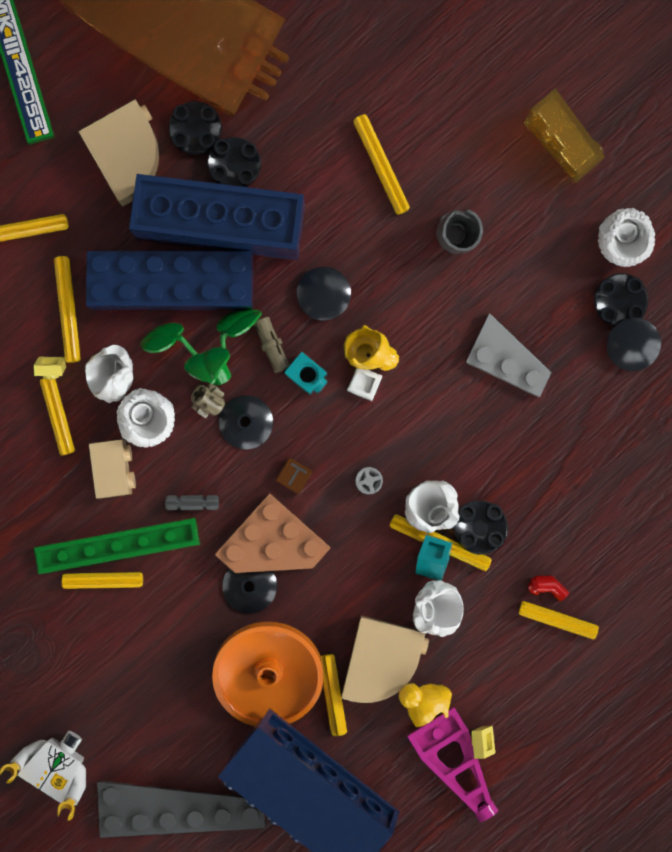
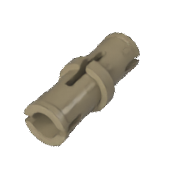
[254,317,290,373]

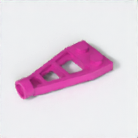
[407,706,498,822]

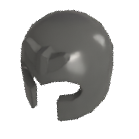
[436,209,483,255]

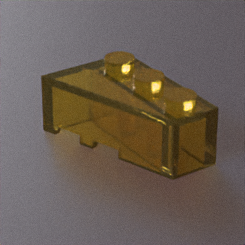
[524,88,605,183]

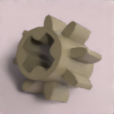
[191,383,225,418]

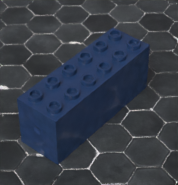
[129,174,305,260]
[218,708,400,852]

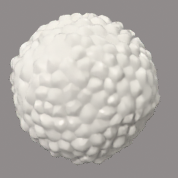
[598,208,655,267]
[116,388,175,448]

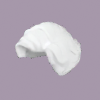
[85,345,133,403]
[405,480,459,533]
[413,580,463,637]

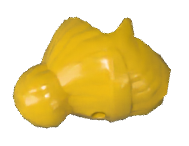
[343,325,399,371]
[398,683,452,727]

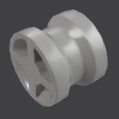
[355,467,383,495]

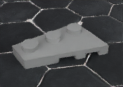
[465,313,551,398]

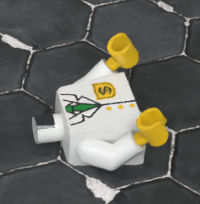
[0,731,86,820]

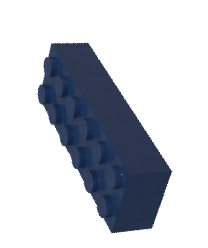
[86,251,253,310]

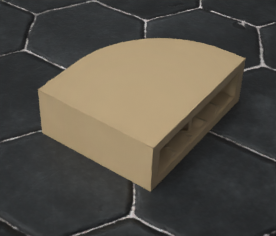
[79,99,159,207]
[341,616,429,703]

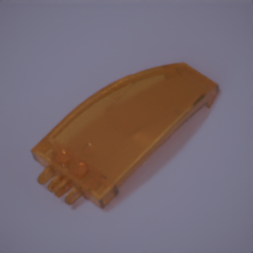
[59,0,289,117]

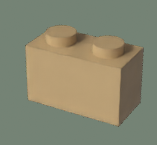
[89,440,136,499]

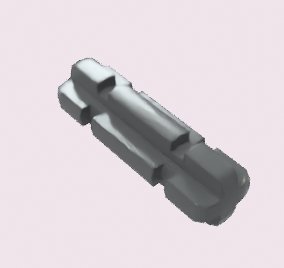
[165,495,219,510]

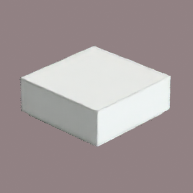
[347,368,382,401]

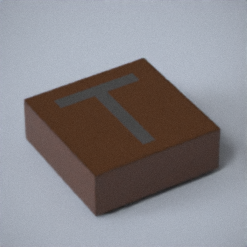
[276,458,313,494]

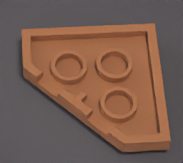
[215,494,331,573]

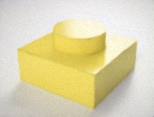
[34,357,66,379]
[471,726,495,759]

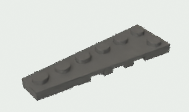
[97,781,266,838]

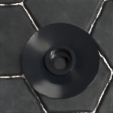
[219,395,273,450]
[223,568,277,613]

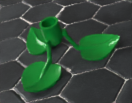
[139,310,262,385]

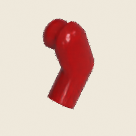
[527,575,569,602]

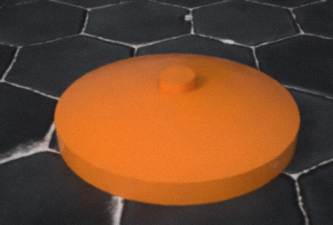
[212,622,323,726]

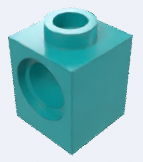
[284,352,328,395]
[415,535,452,581]

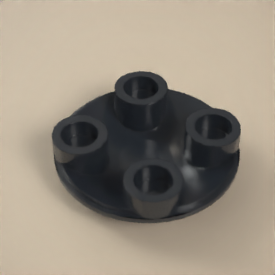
[169,101,222,155]
[207,137,261,187]
[297,267,351,321]
[594,273,648,326]
[606,318,661,371]
[454,500,508,554]

